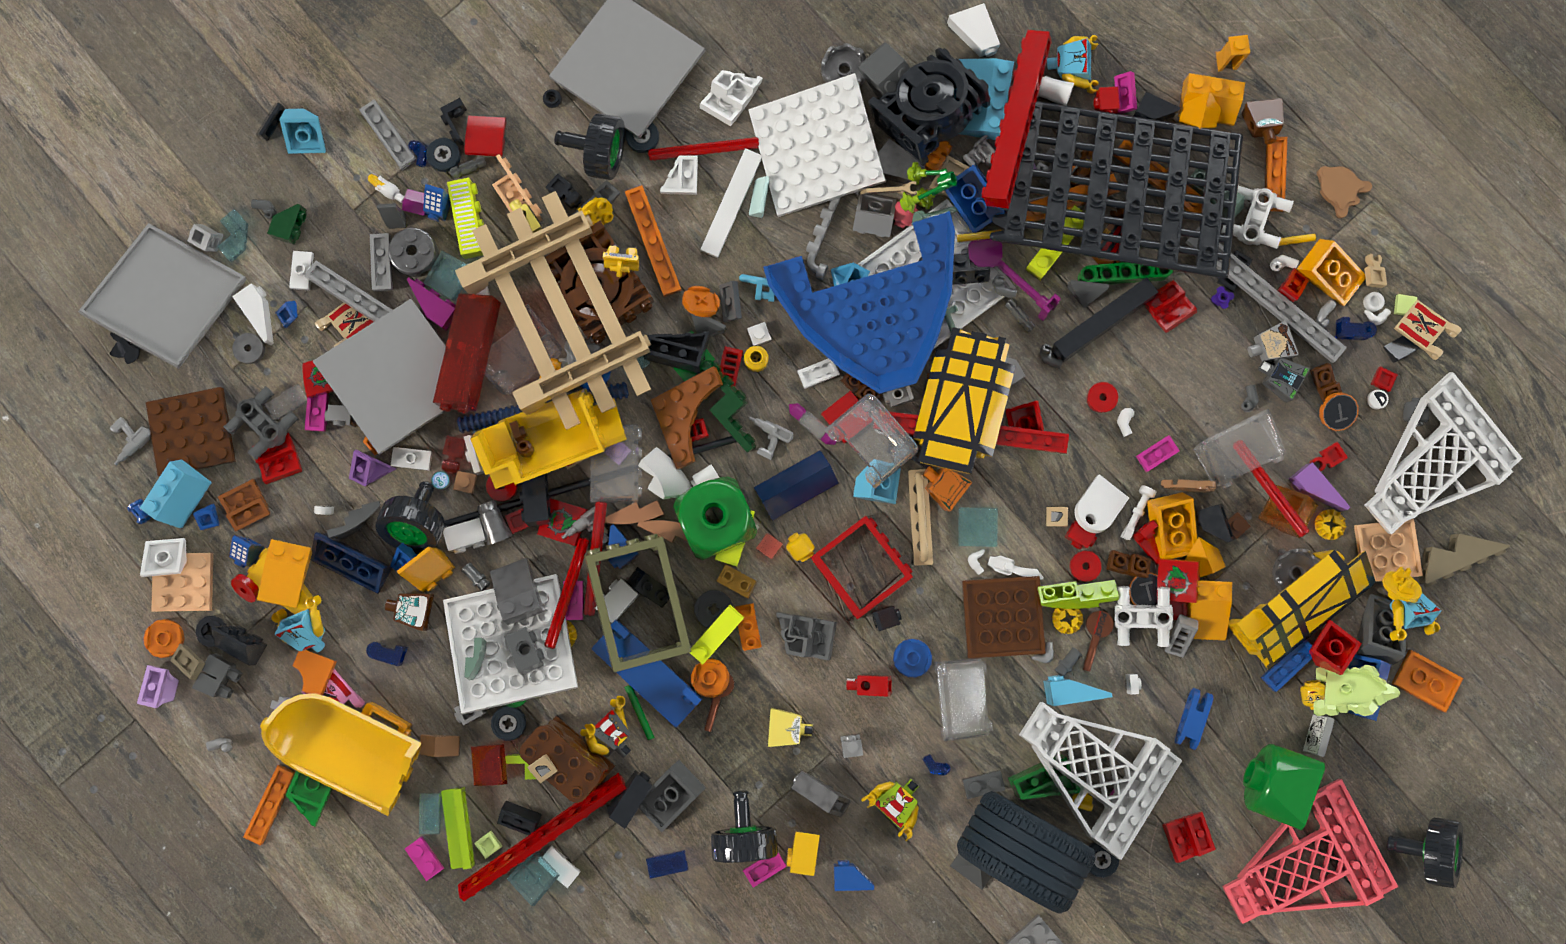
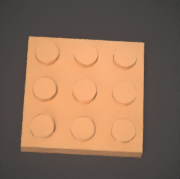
[1354,519,1423,581]
[151,553,213,612]

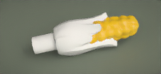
[368,174,404,203]

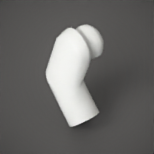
[1270,255,1299,271]
[1117,408,1134,437]

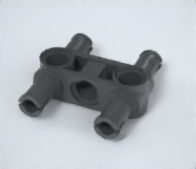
[223,386,299,460]

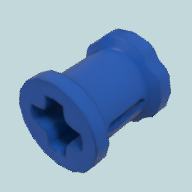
[127,499,152,525]

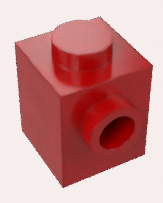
[1093,87,1120,114]
[1064,520,1097,550]

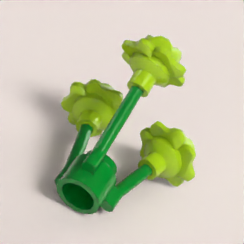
[899,162,957,214]

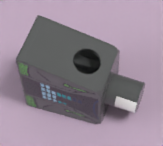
[1258,358,1310,403]

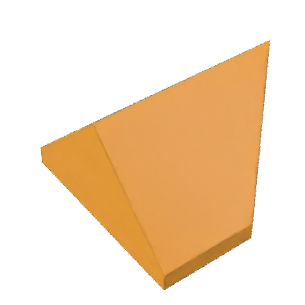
[1179,91,1221,129]
[1185,537,1226,577]

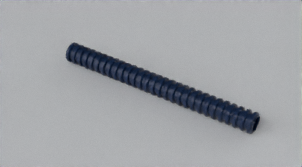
[457,382,629,433]

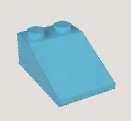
[1043,675,1113,706]

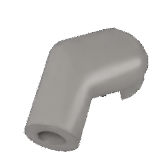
[1315,300,1336,328]
[206,738,233,752]

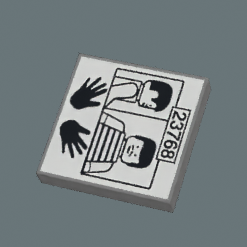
[1303,714,1335,757]

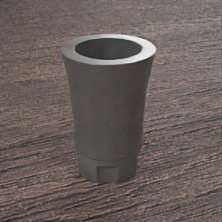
[477,500,513,545]

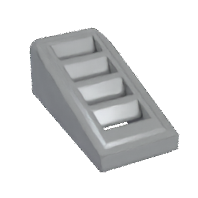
[1165,615,1198,658]

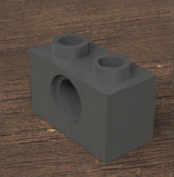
[504,627,545,675]

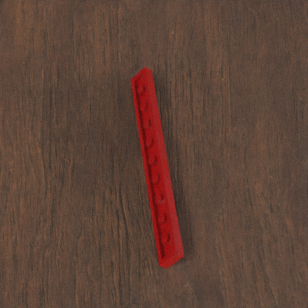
[873,410,1069,454]
[458,773,626,902]

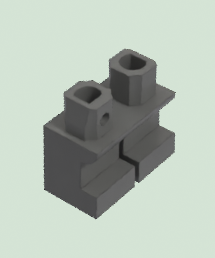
[192,654,243,699]

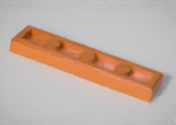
[1264,136,1288,212]
[243,764,295,846]

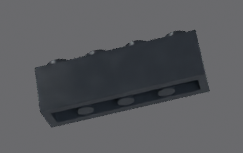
[519,473,552,527]

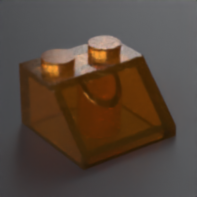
[1258,485,1318,539]

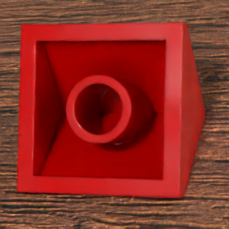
[1005,400,1044,431]
[1309,620,1362,675]

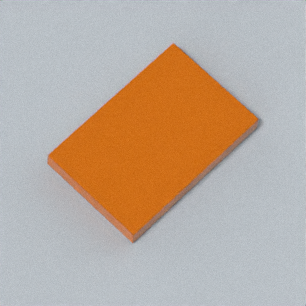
[1391,650,1464,713]

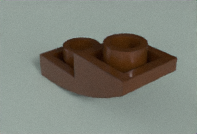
[1310,363,1342,403]
[840,373,882,408]
[1106,550,1151,578]

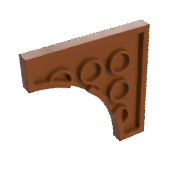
[651,367,723,469]

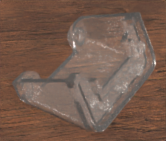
[824,394,918,489]
[1194,409,1286,489]
[934,658,993,742]

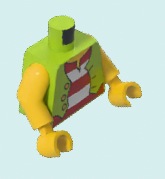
[861,779,919,841]

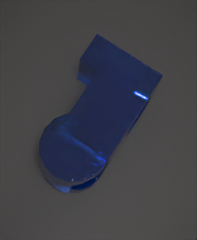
[1335,317,1377,341]
[366,642,408,666]

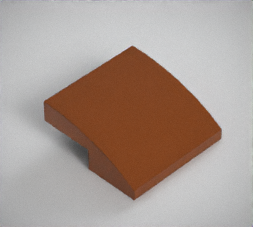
[218,478,270,532]

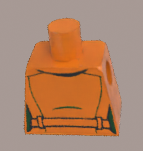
[923,466,972,511]

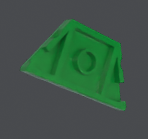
[286,771,332,827]

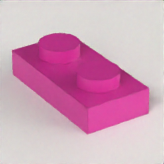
[1114,71,1137,114]
[304,393,329,432]
[1136,435,1179,472]
[563,581,584,620]
[405,836,444,881]
[743,852,787,888]

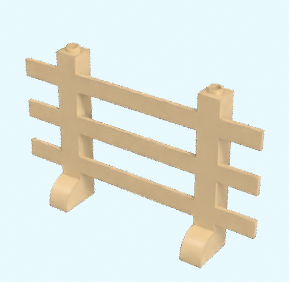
[455,191,651,430]

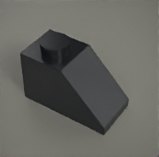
[1133,92,1180,121]
[1195,503,1235,542]
[871,606,902,632]

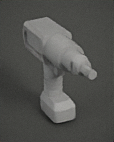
[749,416,793,460]
[110,417,151,466]
[562,506,609,544]

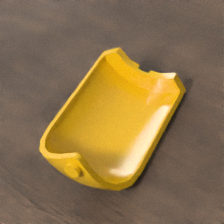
[260,694,422,816]

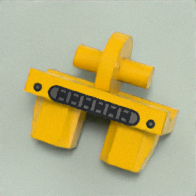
[603,246,639,277]

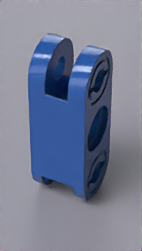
[1175,688,1213,750]

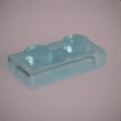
[419,793,441,834]

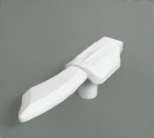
[987,556,1044,579]

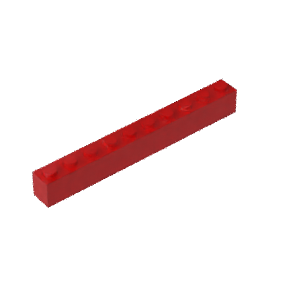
[982,30,1052,209]

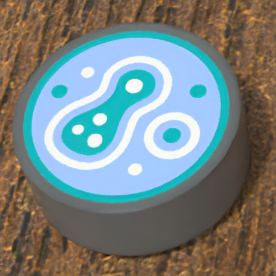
[431,471,452,490]

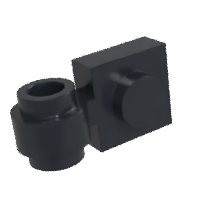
[546,174,582,209]

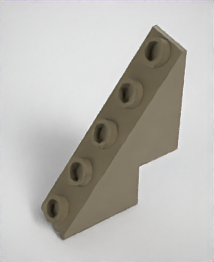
[1418,533,1510,587]

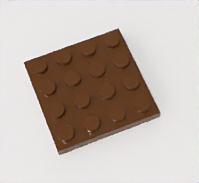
[146,387,236,477]
[962,576,1046,658]

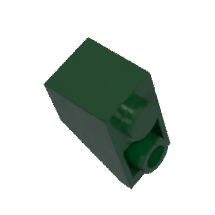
[267,204,307,245]

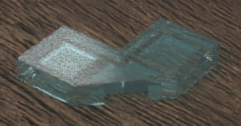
[217,209,248,262]

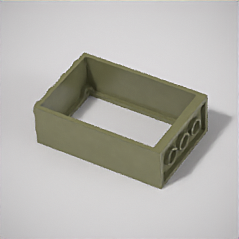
[584,534,691,672]

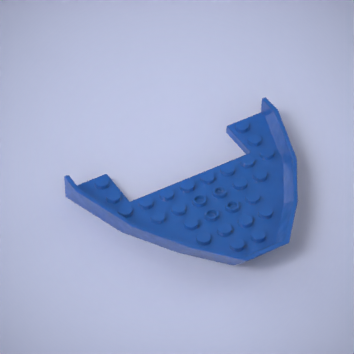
[763,211,955,394]

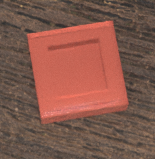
[756,533,783,560]

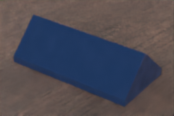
[754,451,839,521]
[310,532,392,594]

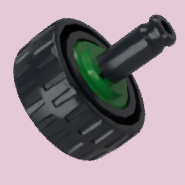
[554,113,625,180]
[375,481,445,554]
[711,790,778,863]
[1387,817,1464,888]

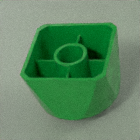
[673,476,757,560]
[1243,744,1325,830]

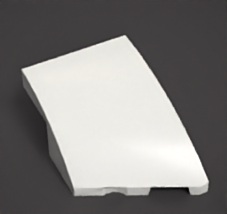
[700,70,763,126]
[638,447,692,499]

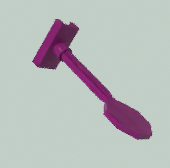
[968,239,1061,321]

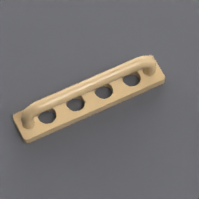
[908,469,933,566]

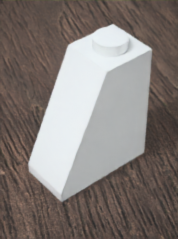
[947,3,1000,57]

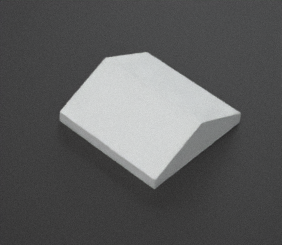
[140,538,187,577]

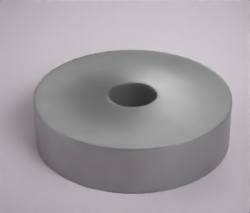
[232,333,265,364]

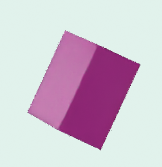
[402,189,427,216]

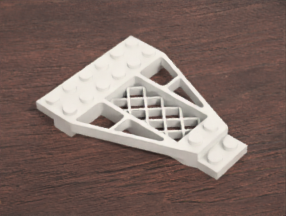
[1365,372,1522,534]
[1019,702,1182,860]

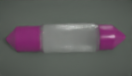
[789,403,836,445]

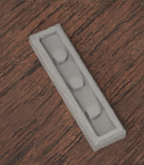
[359,99,417,171]

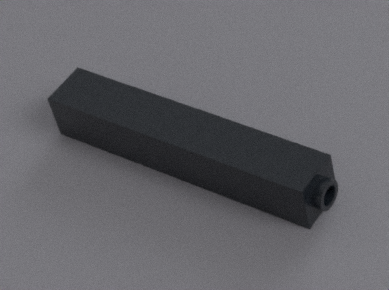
[1052,277,1158,363]

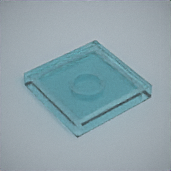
[423,251,467,301]
[958,507,998,547]
[507,852,560,906]

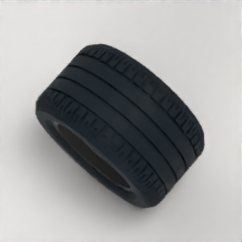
[957,791,1096,914]

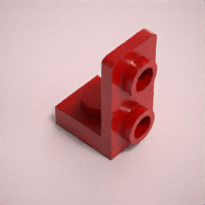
[1132,520,1160,565]

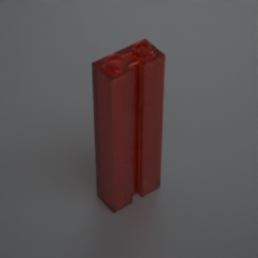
[433,293,501,413]

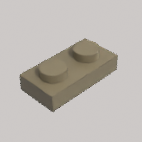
[170,644,206,680]

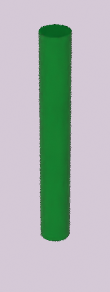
[624,685,655,741]

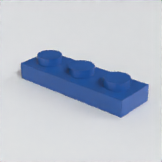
[1261,640,1312,692]

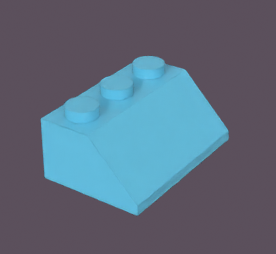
[140,460,212,528]

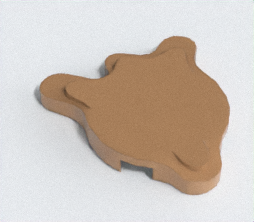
[1317,166,1372,218]
[1161,479,1216,493]

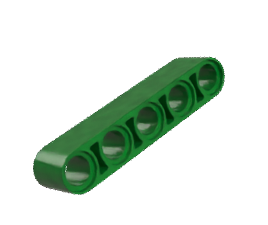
[1077,262,1174,285]

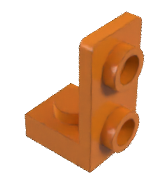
[735,603,762,651]

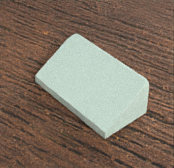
[749,176,769,218]

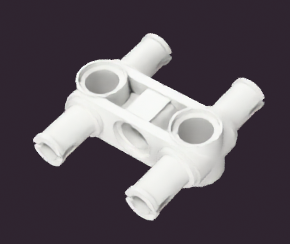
[1221,185,1294,249]
[1115,586,1173,647]

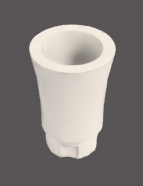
[1038,76,1074,106]

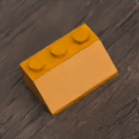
[1178,73,1245,126]

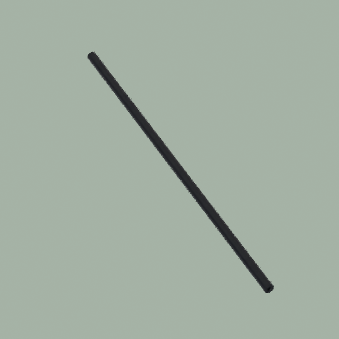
[444,436,737,528]

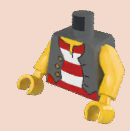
[580,696,631,758]

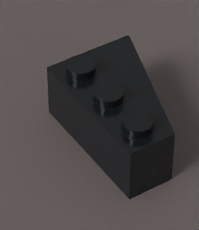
[643,331,709,374]

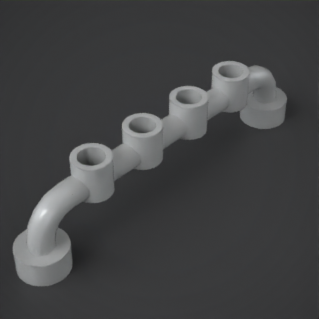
[806,191,860,280]

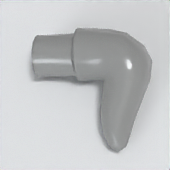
[1032,642,1054,663]

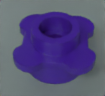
[1211,286,1234,309]

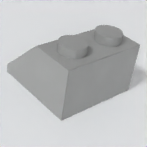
[853,193,896,237]

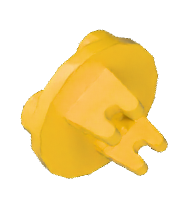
[577,197,614,225]
[1382,567,1422,603]

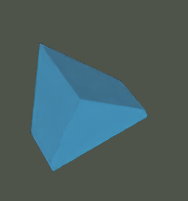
[831,262,870,286]

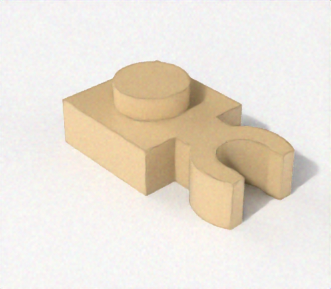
[1364,254,1387,288]

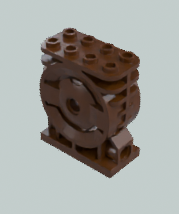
[545,221,654,345]
[520,715,616,803]

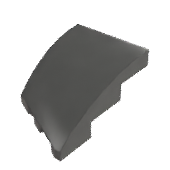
[327,501,381,540]
[776,612,837,660]

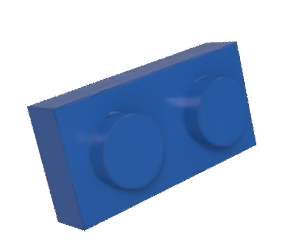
[390,543,417,572]

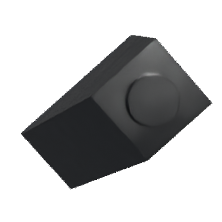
[607,770,653,829]

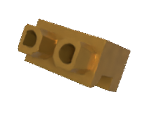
[717,564,757,599]

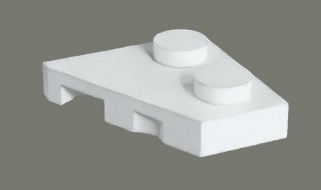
[660,156,698,195]

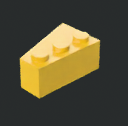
[787,832,820,876]

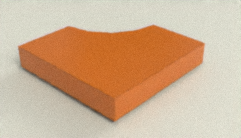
[292,650,337,696]

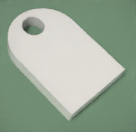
[1075,474,1129,533]

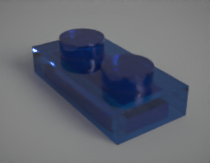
[646,850,689,879]

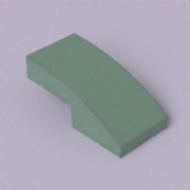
[464,638,487,680]

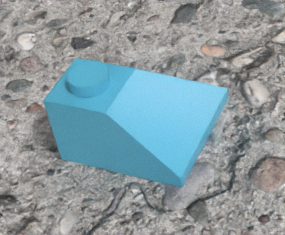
[280,109,326,154]
[853,459,901,504]

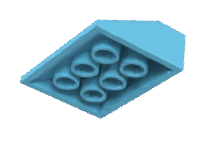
[954,58,1014,140]

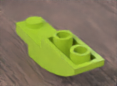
[1038,580,1119,609]

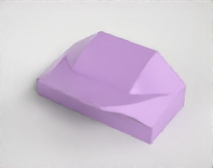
[137,665,179,708]

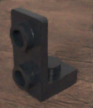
[440,98,467,145]
[626,567,670,608]

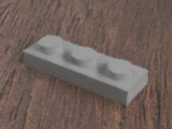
[370,233,393,292]

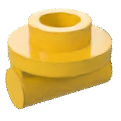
[1073,793,1093,811]

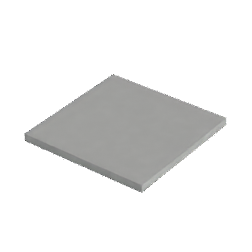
[549,0,705,139]
[78,223,247,369]
[313,299,477,455]

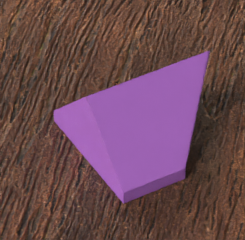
[349,449,396,487]

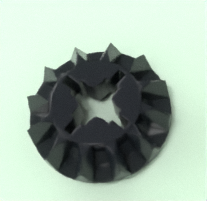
[195,616,227,647]

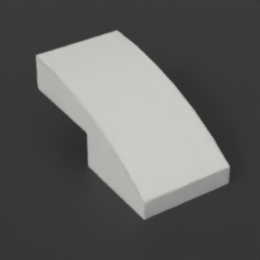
[539,845,581,888]

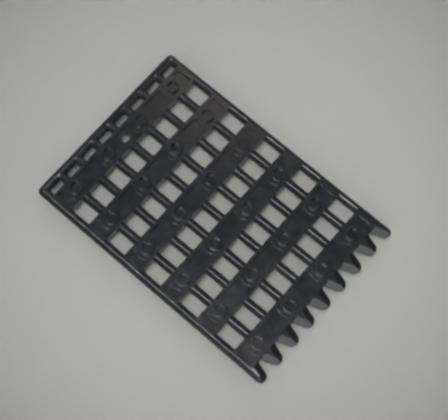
[990,101,1243,278]

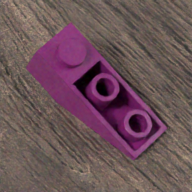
[407,277,459,331]

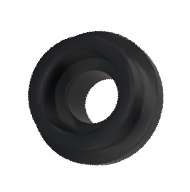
[543,89,562,108]

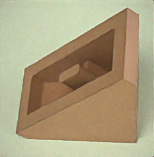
[420,734,460,757]

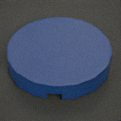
[893,639,932,678]

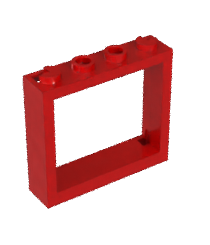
[810,516,913,620]

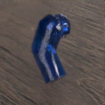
[408,140,427,167]
[922,754,951,776]

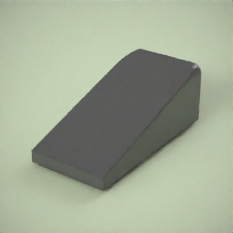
[377,203,406,229]

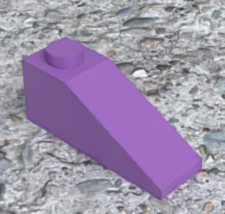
[1289,462,1350,511]

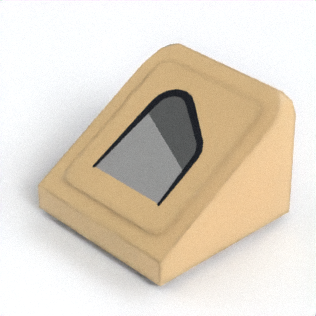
[1046,507,1068,527]
[527,754,558,783]

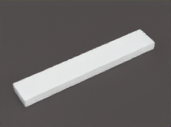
[700,148,762,258]

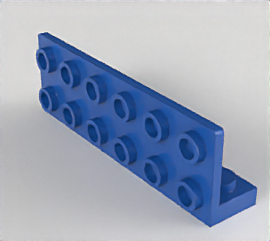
[592,620,702,727]

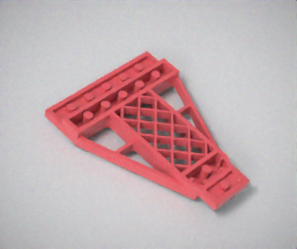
[1222,779,1398,924]

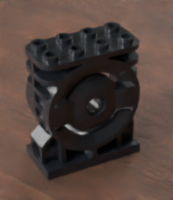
[868,47,991,166]

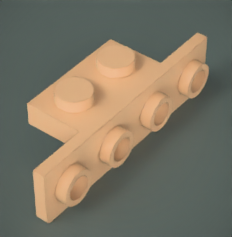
[492,154,542,222]

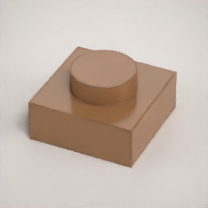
[453,471,478,494]

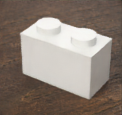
[443,518,487,554]
[595,579,640,623]

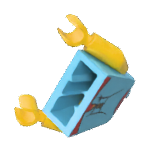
[1047,35,1099,94]
[1390,593,1441,641]
[271,595,325,652]

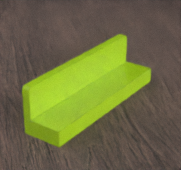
[441,787,475,870]

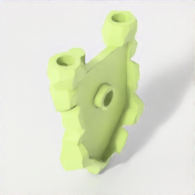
[1313,665,1400,716]

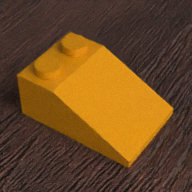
[1297,239,1366,306]
[1147,492,1197,559]
[257,539,312,609]
[397,547,456,592]
[1186,581,1232,640]

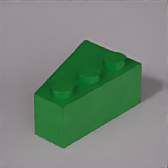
[1008,754,1080,800]

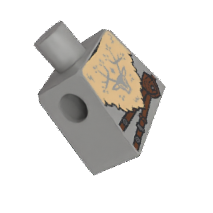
[1247,321,1299,362]

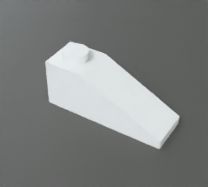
[232,283,274,346]

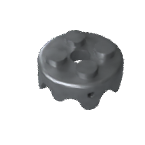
[821,43,866,87]
[388,228,439,278]
[1272,549,1320,592]

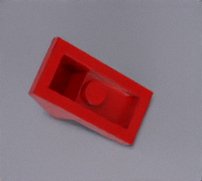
[1277,268,1310,302]

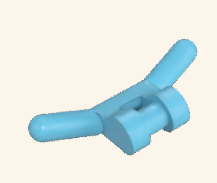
[739,274,775,302]

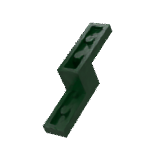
[701,360,757,453]

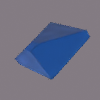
[275,301,298,328]
[193,504,219,530]

